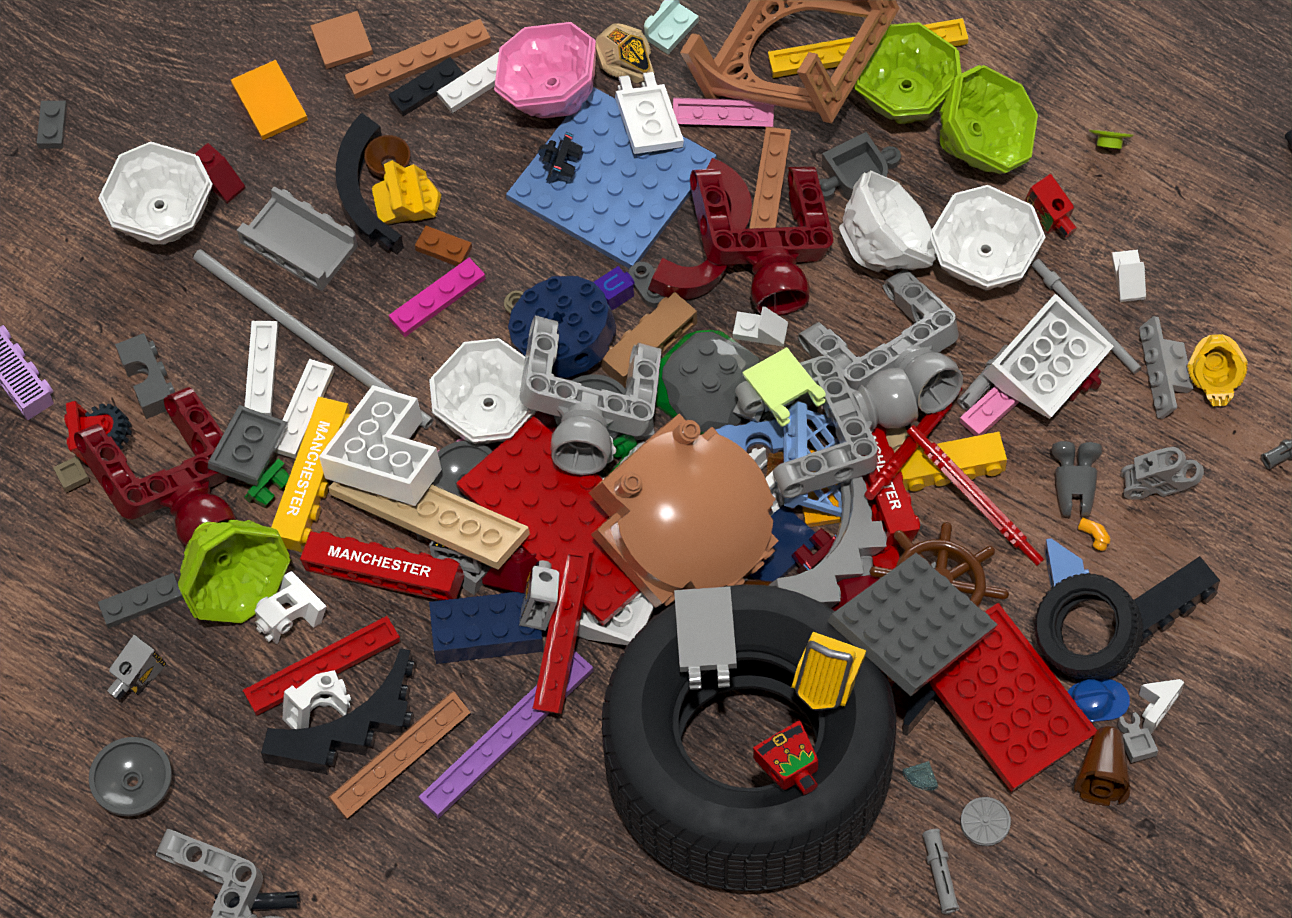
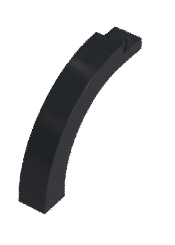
[336,112,404,255]

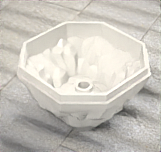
[98,142,212,245]
[839,171,937,272]
[929,185,1046,290]
[429,338,537,445]

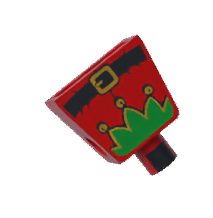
[1024,174,1077,238]
[753,720,818,795]

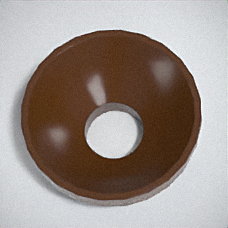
[364,135,411,178]

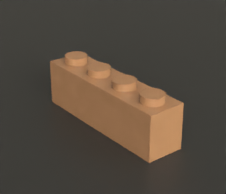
[602,292,697,388]

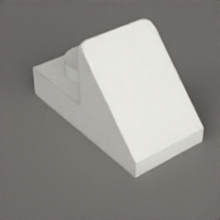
[1111,250,1146,302]
[733,307,788,347]
[1139,679,1184,734]

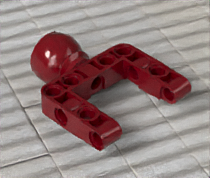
[690,166,833,315]
[74,387,236,547]

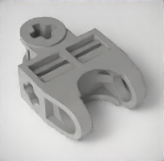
[1121,447,1204,500]

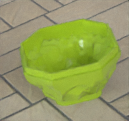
[855,22,962,124]
[939,65,1038,174]
[178,520,290,623]

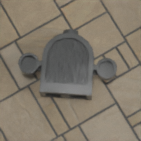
[819,132,901,201]

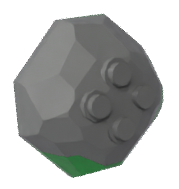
[655,330,761,435]

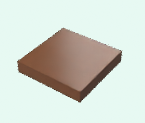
[310,11,373,69]

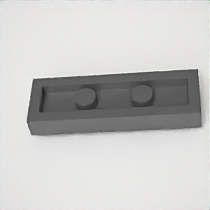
[98,573,183,629]

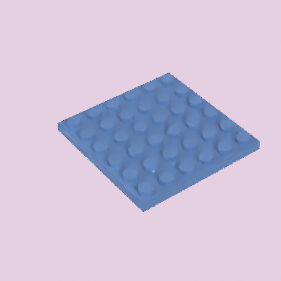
[506,87,717,269]

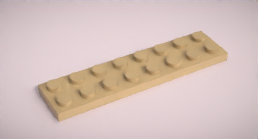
[328,481,530,569]

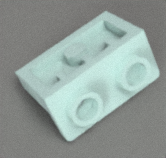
[644,0,699,54]

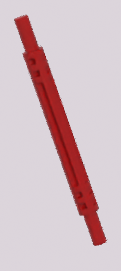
[865,388,962,500]
[906,425,1044,566]

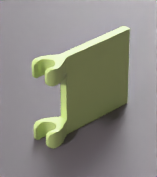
[742,347,826,427]

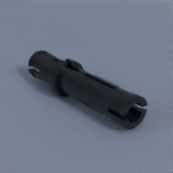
[214,891,300,910]

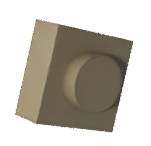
[53,456,89,493]

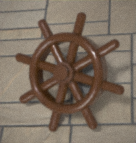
[869,522,1009,608]

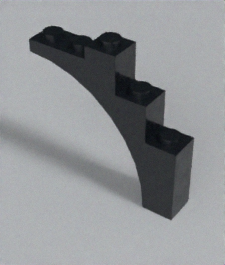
[261,648,416,775]

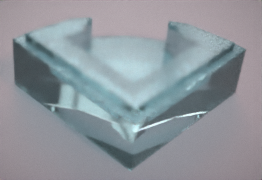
[903,761,938,790]

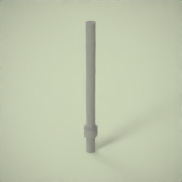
[1032,259,1142,374]

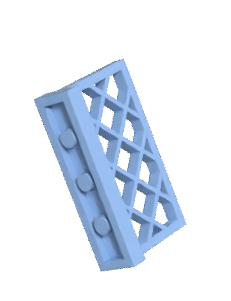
[784,401,842,517]

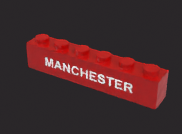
[853,424,920,546]
[300,531,465,600]

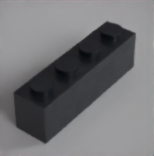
[1112,556,1220,645]

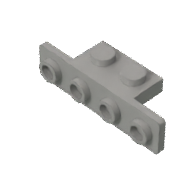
[1139,316,1194,419]

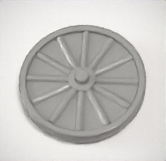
[960,797,1011,846]

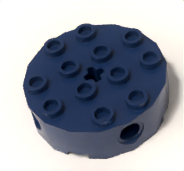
[508,276,617,378]

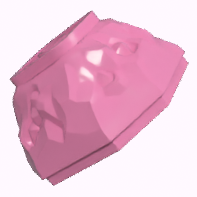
[494,22,596,118]

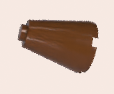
[1074,726,1131,806]

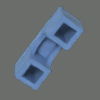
[715,419,784,461]

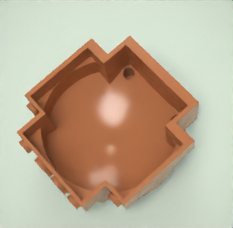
[589,414,779,608]

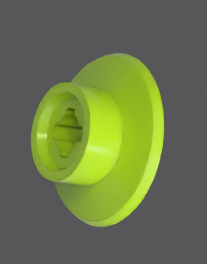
[1088,129,1133,149]

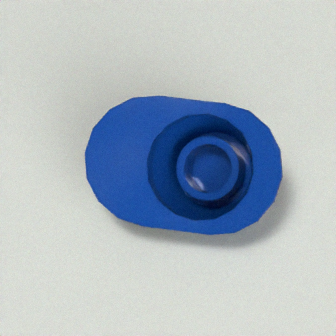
[1067,679,1130,722]

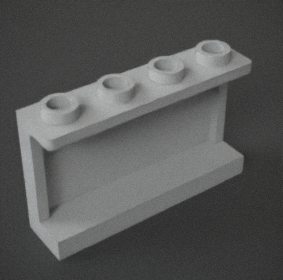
[237,187,358,291]

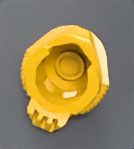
[1187,334,1248,406]

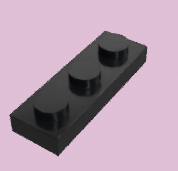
[388,57,464,117]

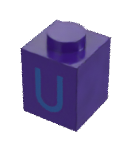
[594,266,635,311]

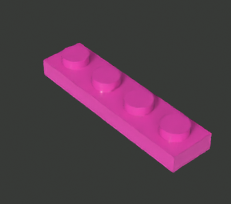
[388,257,486,337]

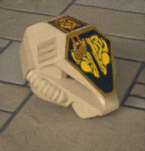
[596,24,654,83]

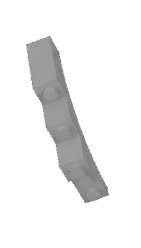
[768,476,887,608]

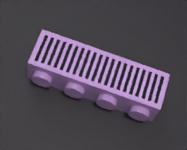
[0,325,54,421]

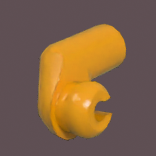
[1078,517,1111,551]

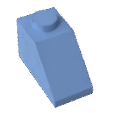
[1044,538,1089,587]

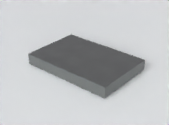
[208,405,288,486]

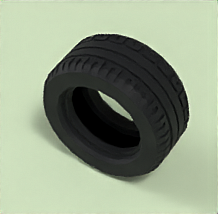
[1034,573,1143,681]

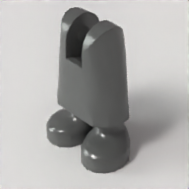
[1052,441,1102,517]

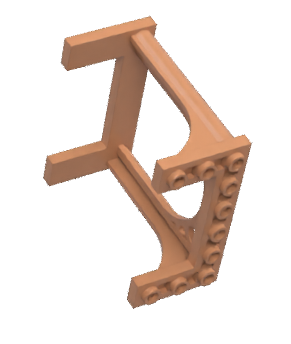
[680,0,900,123]

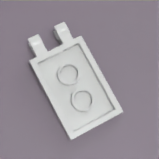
[615,72,684,154]

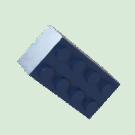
[429,592,544,664]

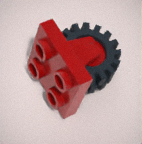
[64,401,132,466]

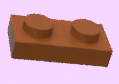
[415,225,472,266]

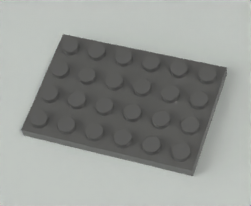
[827,553,998,696]

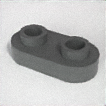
[629,262,665,308]

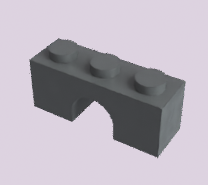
[115,333,175,419]

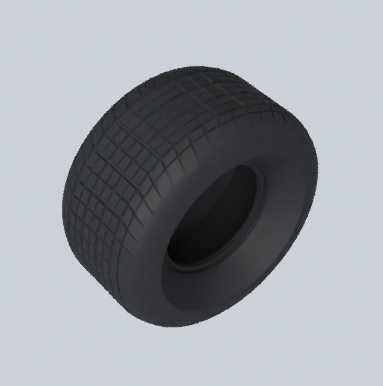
[602,585,897,891]

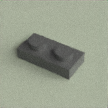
[37,101,67,149]

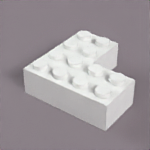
[319,385,442,506]

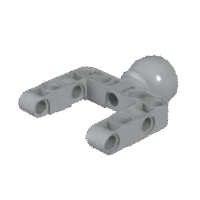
[798,269,963,413]
[519,315,661,475]
[735,356,918,498]
[156,829,283,918]

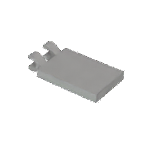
[674,587,737,690]

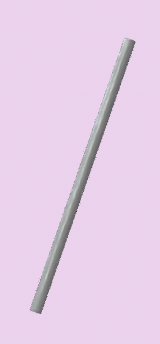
[193,249,433,429]

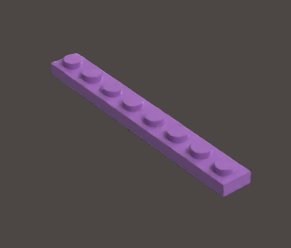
[418,650,593,819]

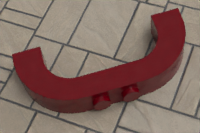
[648,158,752,299]

